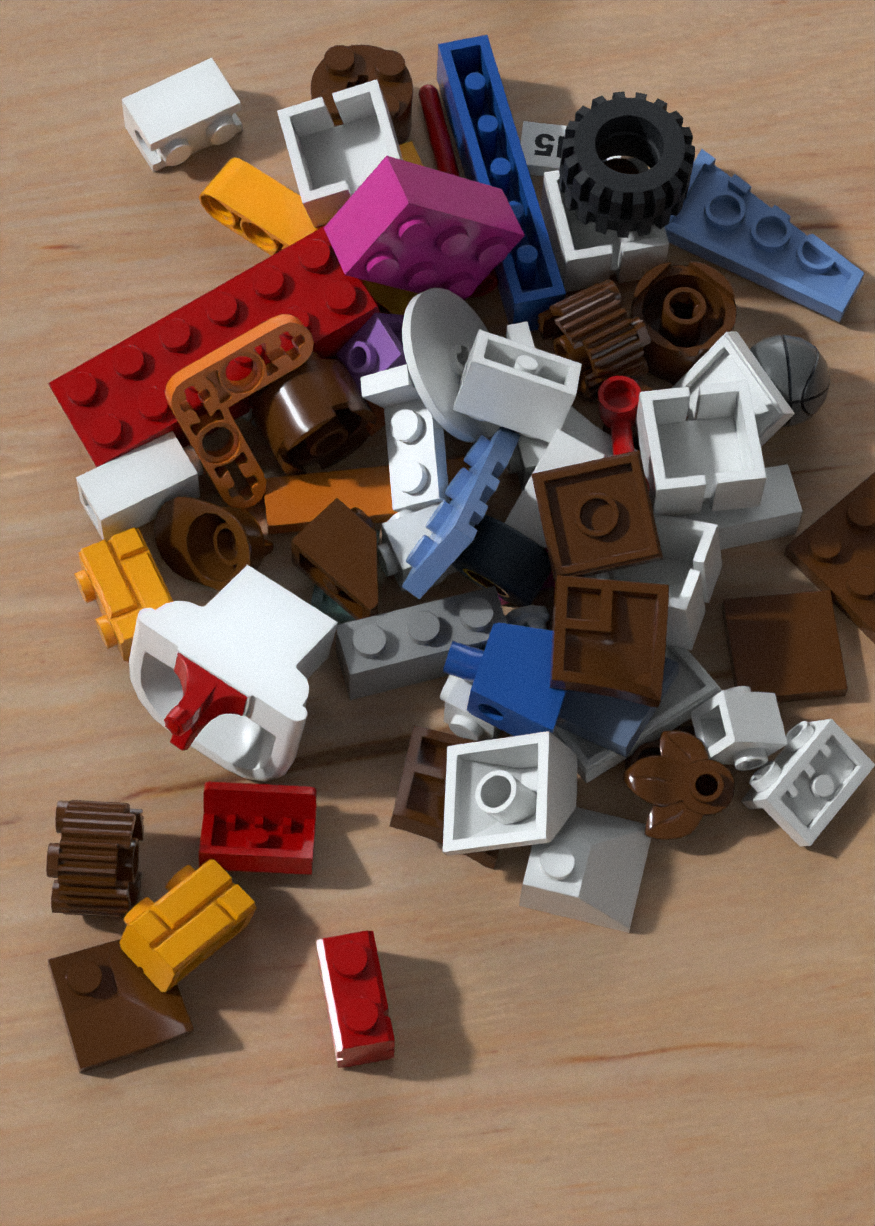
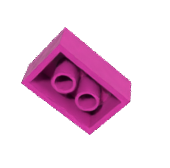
[324,156,525,301]

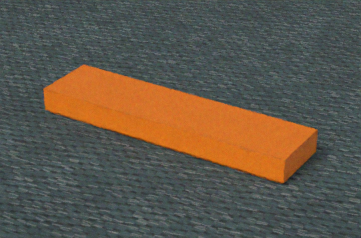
[264,458,470,534]

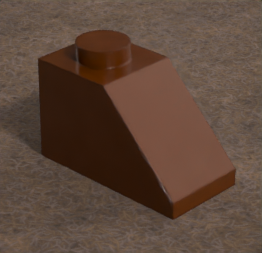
[291,498,378,620]

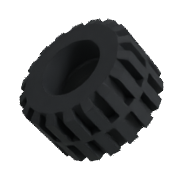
[559,92,695,238]

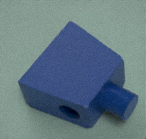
[443,622,567,736]

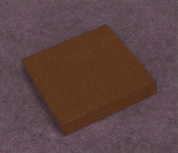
[531,450,663,582]
[721,590,848,703]

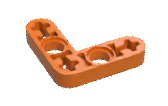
[165,314,314,509]

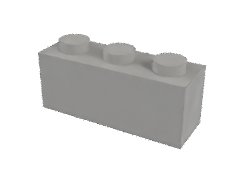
[336,586,507,700]

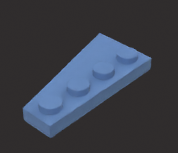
[665,149,864,323]
[402,426,521,599]

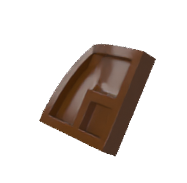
[550,575,669,708]
[389,725,499,869]
[48,939,194,1073]

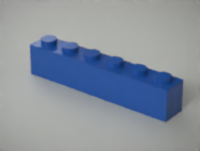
[437,35,566,331]

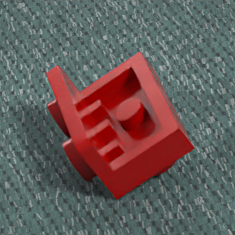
[198,781,317,875]

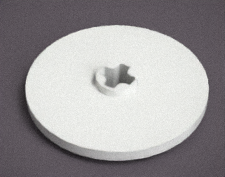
[402,288,500,443]

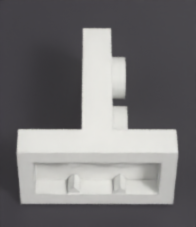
[360,364,450,512]

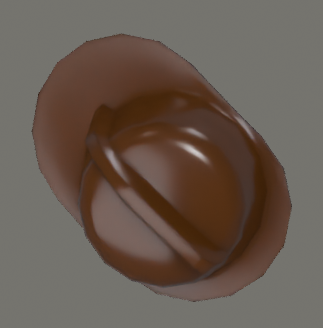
[154,496,274,592]

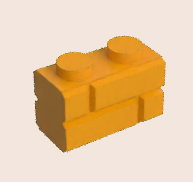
[74,527,174,662]
[119,859,257,993]

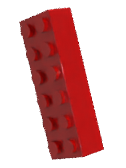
[48,225,380,468]

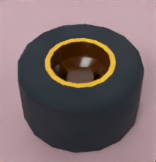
[451,515,552,607]

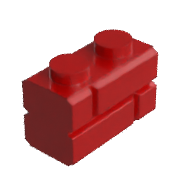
[316,930,395,1068]

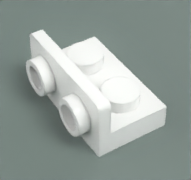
[742,719,875,847]

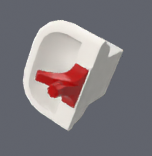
[129,565,338,782]

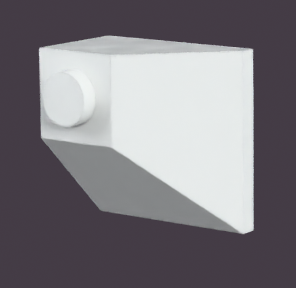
[443,731,578,856]
[519,807,651,933]

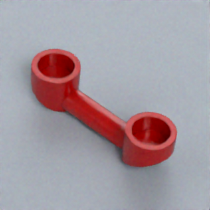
[598,376,650,496]

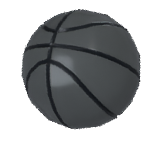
[750,334,830,427]

